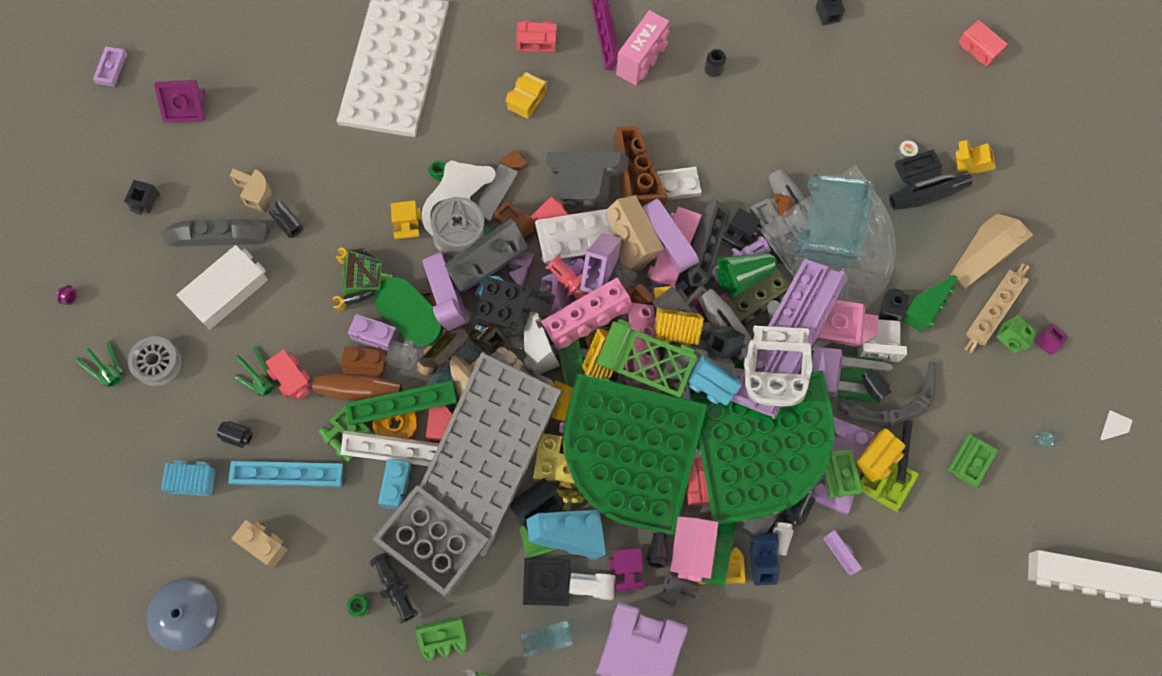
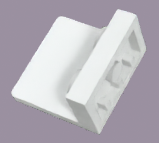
[857,319,907,362]

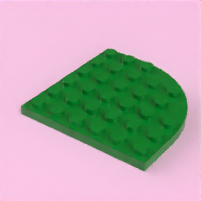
[690,370,835,525]
[563,373,707,536]

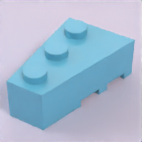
[526,510,606,560]

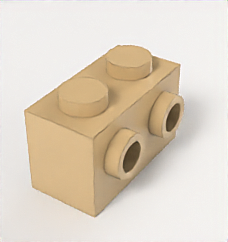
[231,520,288,568]

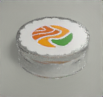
[897,140,919,159]

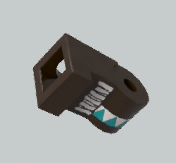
[469,322,508,354]

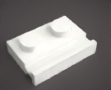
[656,167,701,200]

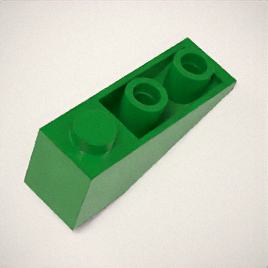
[902,275,958,333]

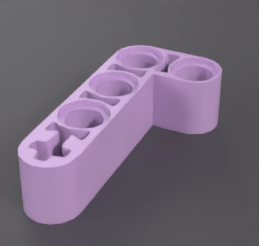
[642,199,699,273]
[423,251,469,331]

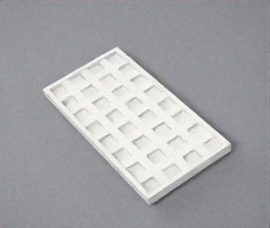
[337,0,449,137]

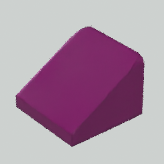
[1035,324,1067,355]

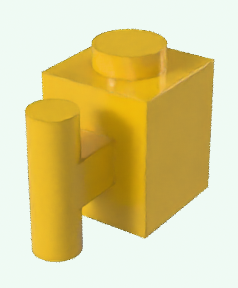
[390,201,422,240]

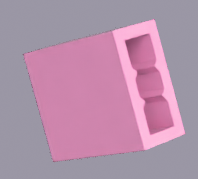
[670,517,718,582]

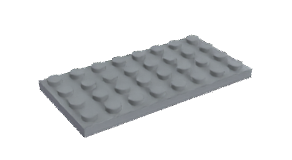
[420,352,563,557]

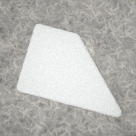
[1101,411,1132,440]

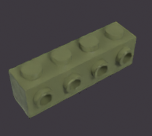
[726,267,790,325]

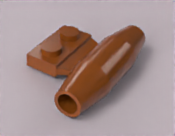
[312,346,402,401]

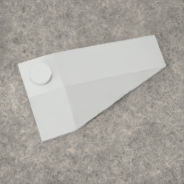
[524,285,560,376]

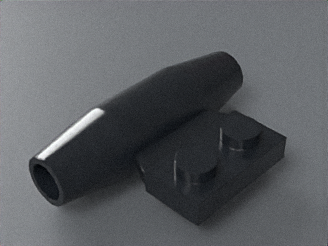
[889,149,972,210]

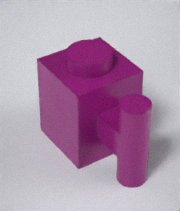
[609,548,644,591]

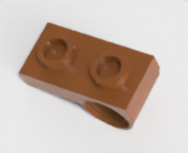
[493,200,537,240]

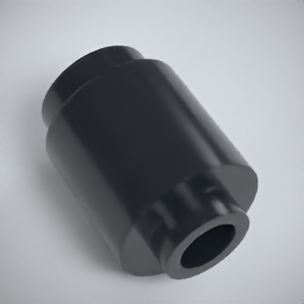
[704,49,726,77]
[860,368,892,402]
[217,421,253,448]

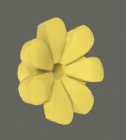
[556,488,584,511]

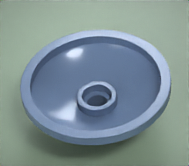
[147,579,218,651]

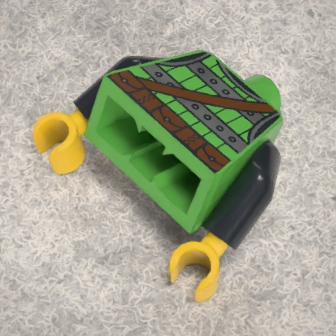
[332,247,392,311]

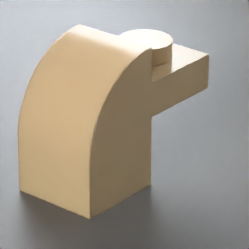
[229,169,272,212]

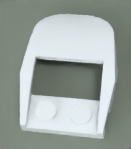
[744,326,813,406]

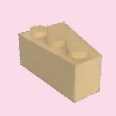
[606,195,665,274]

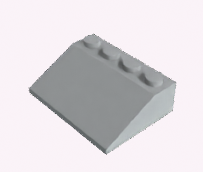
[373,485,489,599]

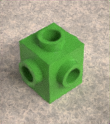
[996,315,1037,353]

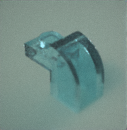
[520,621,573,658]

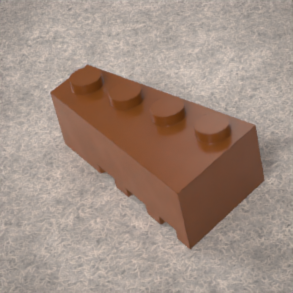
[613,126,668,206]

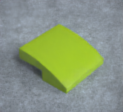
[860,462,919,513]

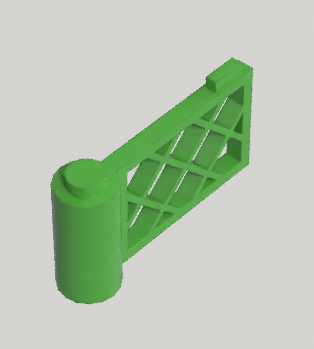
[596,319,697,398]

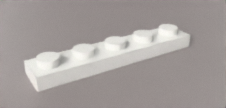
[340,431,439,466]

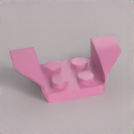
[816,300,879,347]

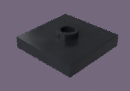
[523,558,570,606]

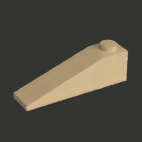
[950,213,1033,290]

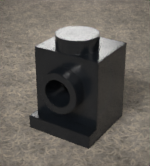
[124,180,160,215]

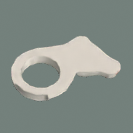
[422,160,495,237]

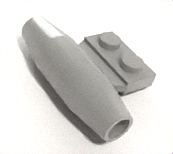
[749,169,824,246]
[691,288,752,366]

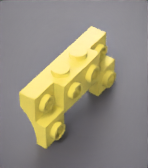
[533,433,576,490]

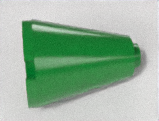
[715,252,777,299]

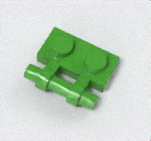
[319,406,375,463]

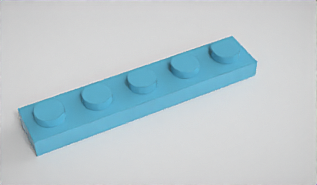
[228,461,344,487]

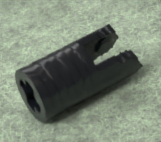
[269,199,303,238]

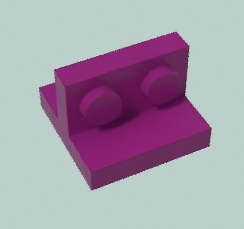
[154,80,206,123]

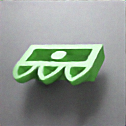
[415,616,467,661]

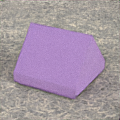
[509,266,528,286]

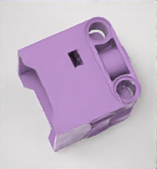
[595,602,688,676]

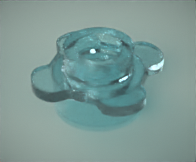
[1032,432,1060,447]

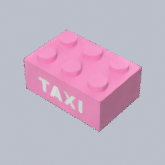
[616,10,670,85]

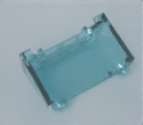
[795,173,875,268]

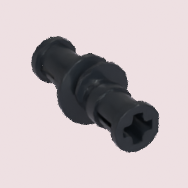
[369,553,419,624]

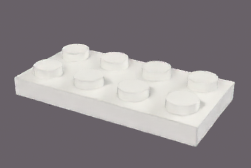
[535,209,613,263]

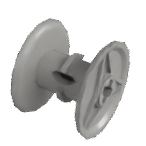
[431,197,485,259]

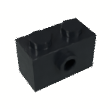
[510,478,564,531]

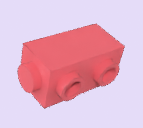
[266,349,312,401]

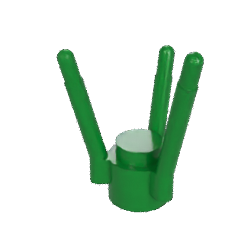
[75,341,124,387]
[234,346,276,397]

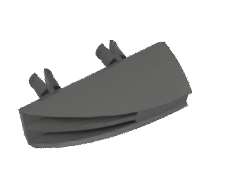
[444,219,529,294]

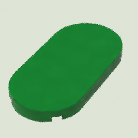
[375,277,444,347]

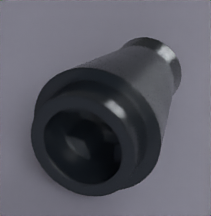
[646,532,669,568]

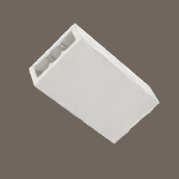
[176,245,268,330]

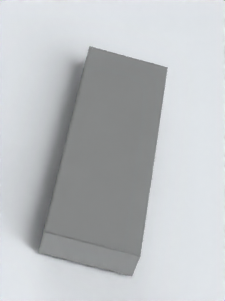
[477,164,518,224]

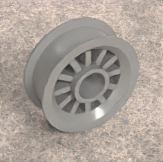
[128,336,182,386]

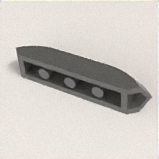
[688,198,730,286]
[161,219,267,247]

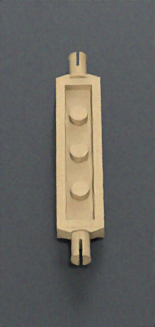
[964,263,1030,353]

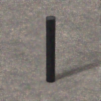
[896,420,913,484]

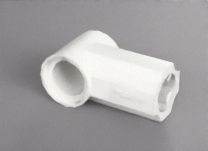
[569,573,616,600]

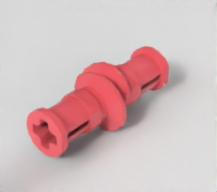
[545,255,589,300]

